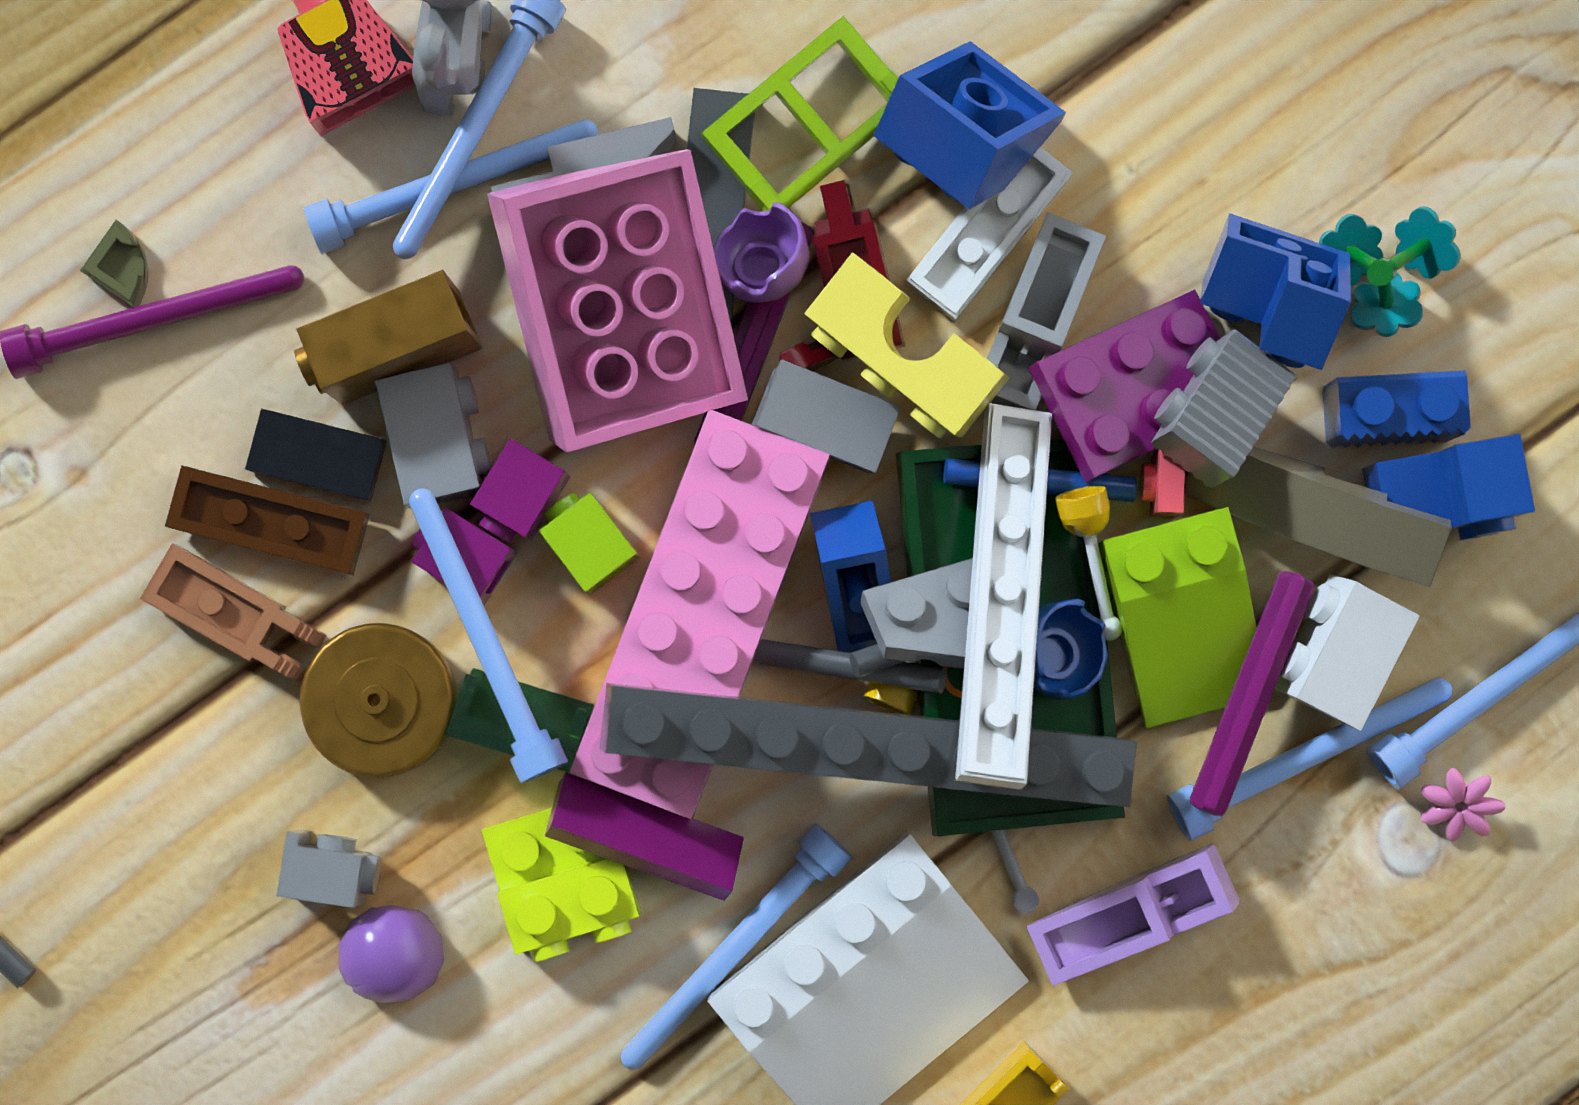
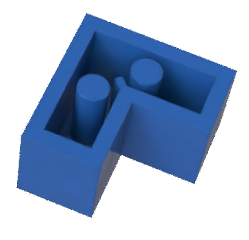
[1200,213,1351,370]
[1362,434,1535,541]

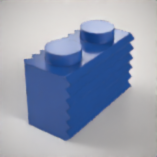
[1323,371,1471,448]

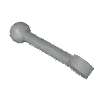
[992,830,1039,913]

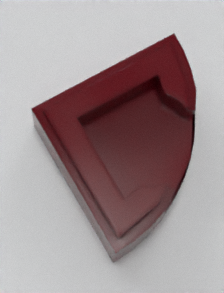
[779,340,839,372]

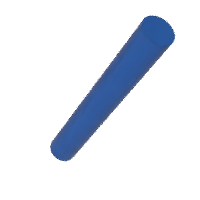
[943,458,1137,502]

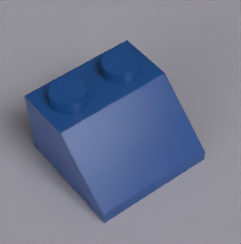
[873,41,1066,210]

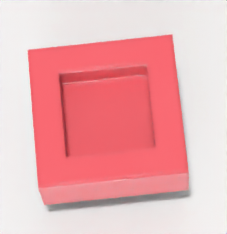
[1140,449,1185,518]

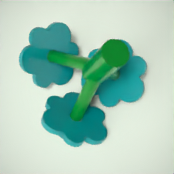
[1319,206,1461,337]

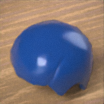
[1033,599,1108,700]

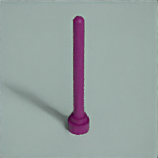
[0,265,304,379]

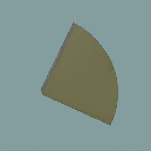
[80,219,148,308]

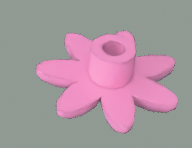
[1421,768,1506,842]

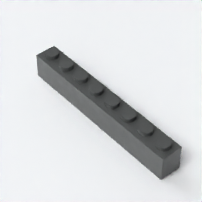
[599,683,1137,807]

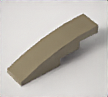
[1184,446,1451,587]

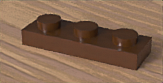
[165,465,370,576]

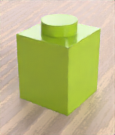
[539,492,640,595]

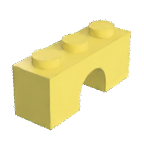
[804,252,1010,439]

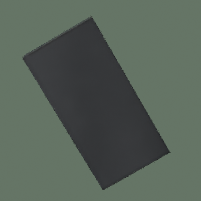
[245,408,387,502]

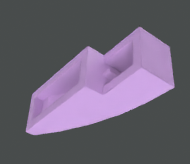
[1027,843,1240,986]

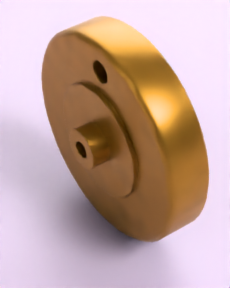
[300,623,457,778]

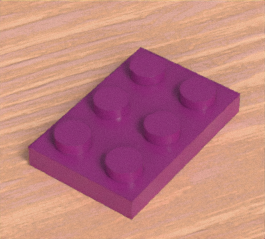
[1028,289,1220,483]

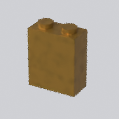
[294,269,483,405]

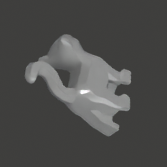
[412,0,492,115]

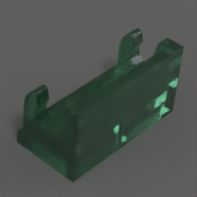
[445,668,595,773]

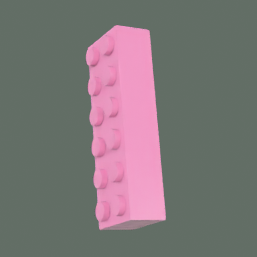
[569,409,830,819]

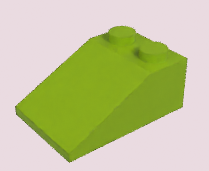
[1098,507,1257,729]

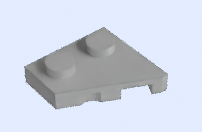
[860,558,973,669]

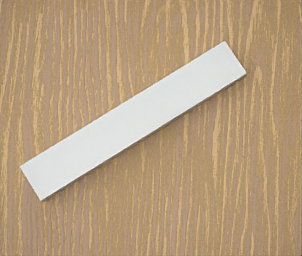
[956,403,1052,790]

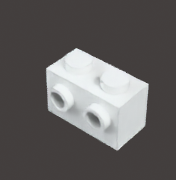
[1275,574,1420,731]

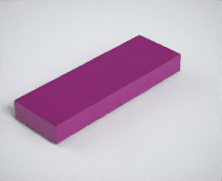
[544,772,744,901]

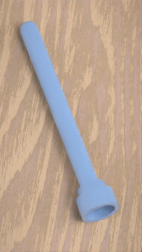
[393,0,566,259]
[303,119,598,254]
[409,489,568,784]
[1367,612,1579,790]
[1167,678,1452,841]
[621,823,853,1070]

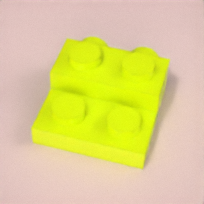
[481,808,642,962]

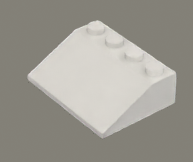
[708,831,1029,1105]

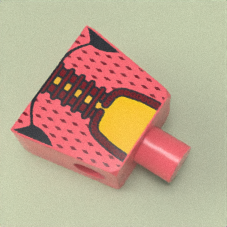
[277,0,416,137]

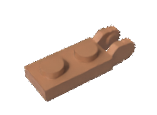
[140,543,327,682]

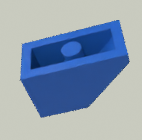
[810,500,891,653]

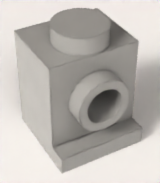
[277,829,381,908]

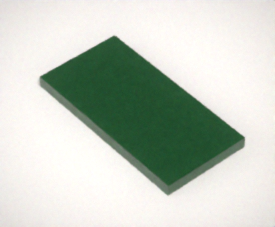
[896,438,1125,837]

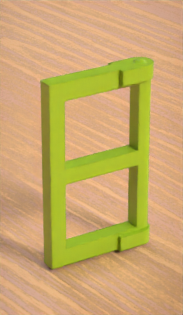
[700,15,898,211]

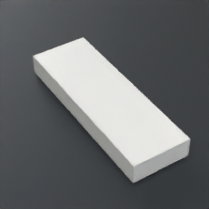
[905,147,1073,322]

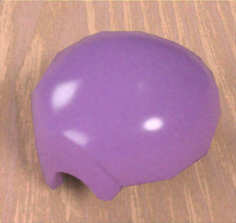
[713,202,809,303]
[338,905,444,1003]

